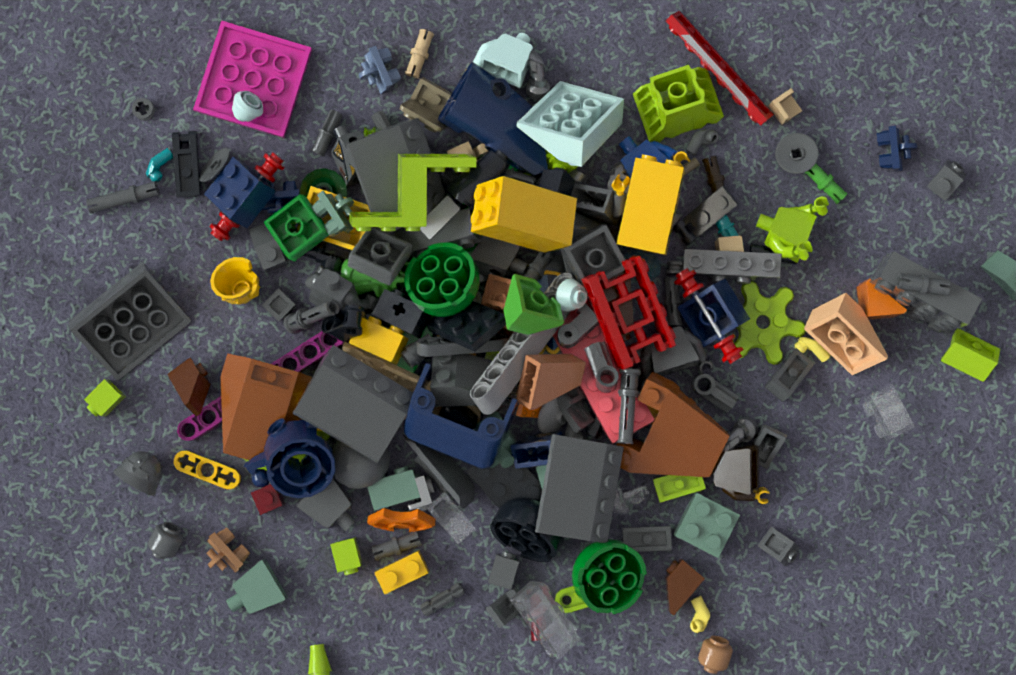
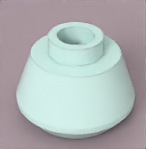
[232,91,263,122]
[556,278,587,312]

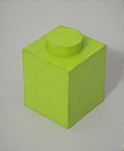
[84,379,126,417]
[330,537,363,575]

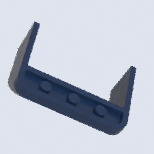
[404,363,518,469]

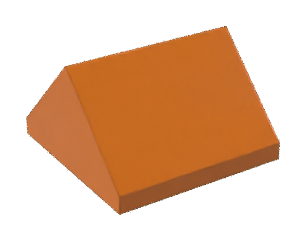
[857,278,907,320]

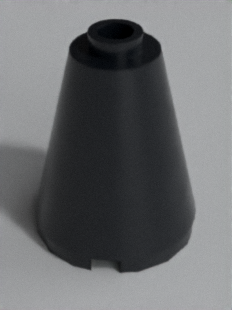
[446,149,510,212]

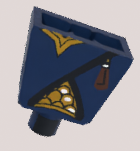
[510,431,563,469]

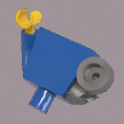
[607,136,690,196]

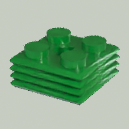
[264,194,329,261]

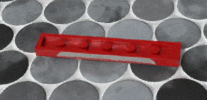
[666,11,774,126]

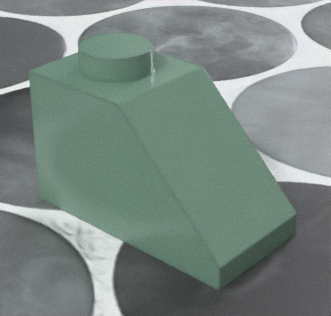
[980,250,1016,301]

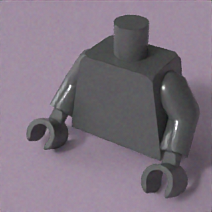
[305,265,380,311]
[640,318,713,388]

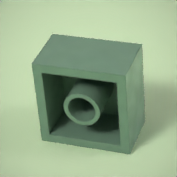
[673,492,740,558]

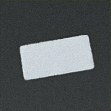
[420,196,460,239]

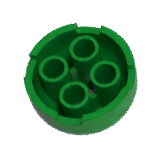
[404,242,480,317]
[572,539,647,614]

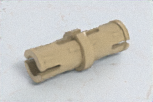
[405,29,434,79]

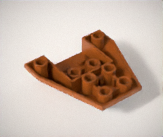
[220,353,312,460]

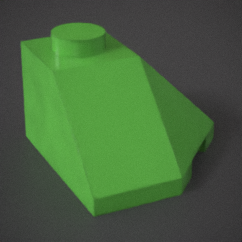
[503,274,564,335]

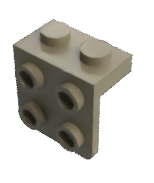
[399,77,452,133]

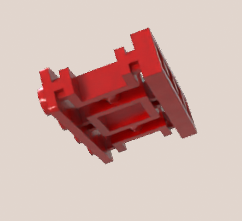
[581,256,676,370]

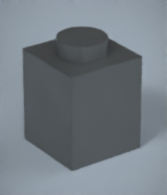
[488,551,519,590]

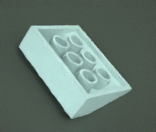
[517,81,624,167]

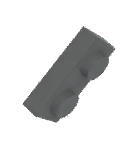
[622,526,672,552]

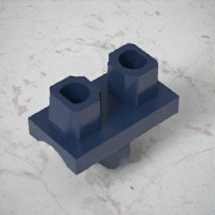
[877,125,917,171]
[262,181,300,214]

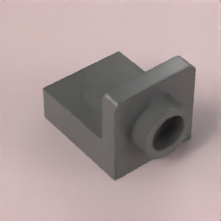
[758,526,799,566]

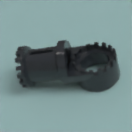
[300,242,344,271]

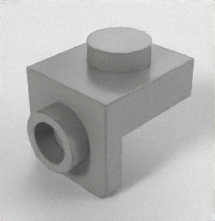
[408,475,435,511]

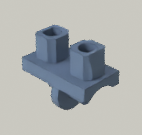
[359,46,401,94]

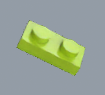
[653,475,706,503]

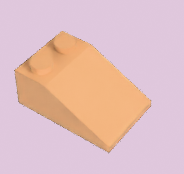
[804,293,888,375]

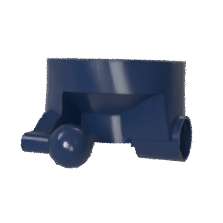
[244,418,335,498]

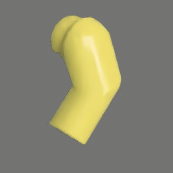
[690,596,710,633]

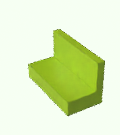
[941,328,1000,382]

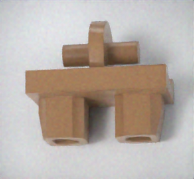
[206,528,250,573]

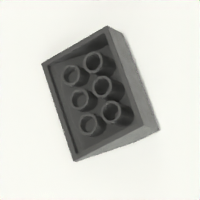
[346,118,446,233]
[68,262,192,381]
[293,345,413,463]
[535,434,624,543]

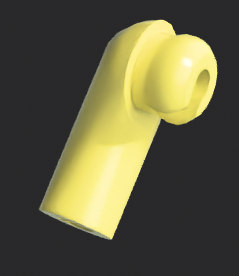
[794,337,831,362]

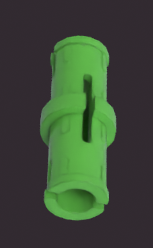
[804,163,848,204]

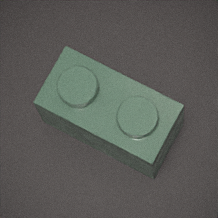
[368,466,420,511]

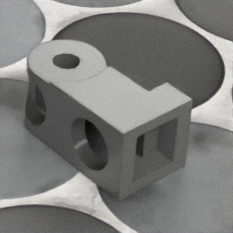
[557,303,599,349]

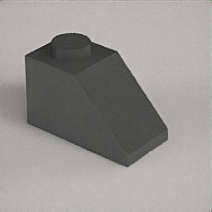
[249,223,289,273]

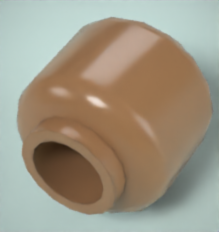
[698,635,733,674]

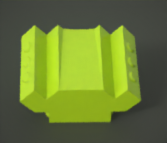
[633,65,724,142]

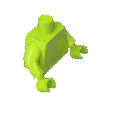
[755,196,829,263]

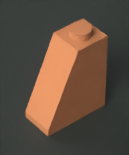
[516,354,586,410]

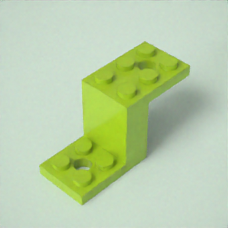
[349,154,476,231]

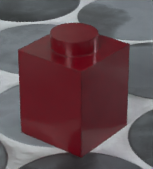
[251,484,285,515]

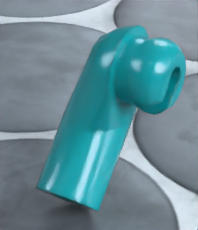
[146,148,173,182]

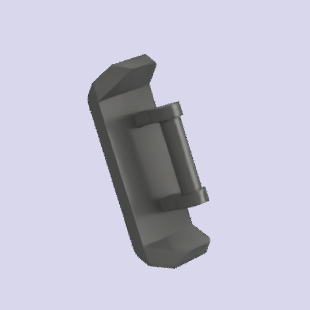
[404,435,475,509]

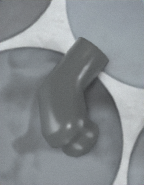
[685,129,719,156]

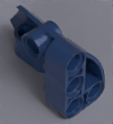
[438,62,548,175]

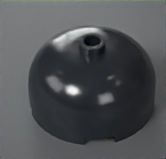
[490,497,564,562]

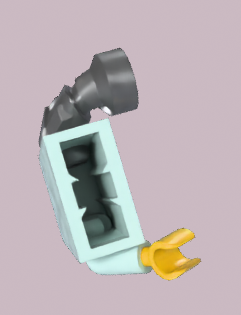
[473,33,550,101]

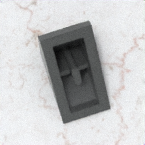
[752,425,787,469]

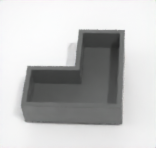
[870,251,982,333]

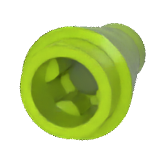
[308,644,332,675]

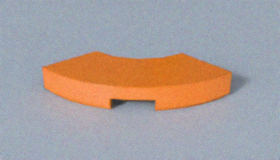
[367,508,436,532]

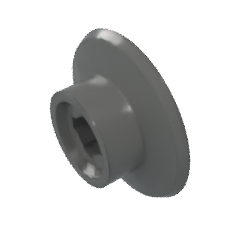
[775,133,818,174]
[199,148,230,182]

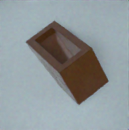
[167,357,211,417]
[665,558,705,616]

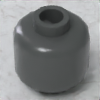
[148,522,184,559]

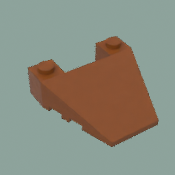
[616,371,730,477]

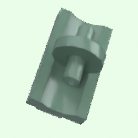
[311,191,354,236]

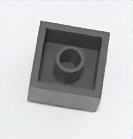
[560,224,625,286]

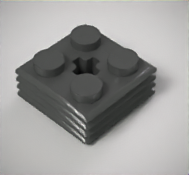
[347,227,413,285]

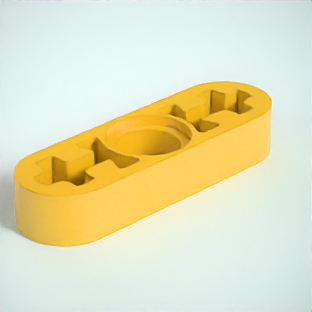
[174,451,241,489]

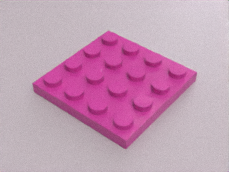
[193,20,312,138]

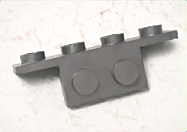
[683,249,781,284]

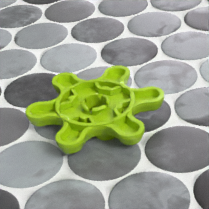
[734,281,806,365]

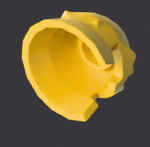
[210,257,261,305]

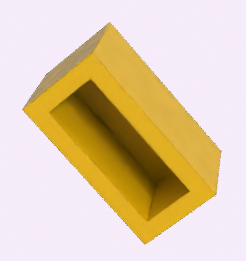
[349,316,408,365]
[374,550,430,594]

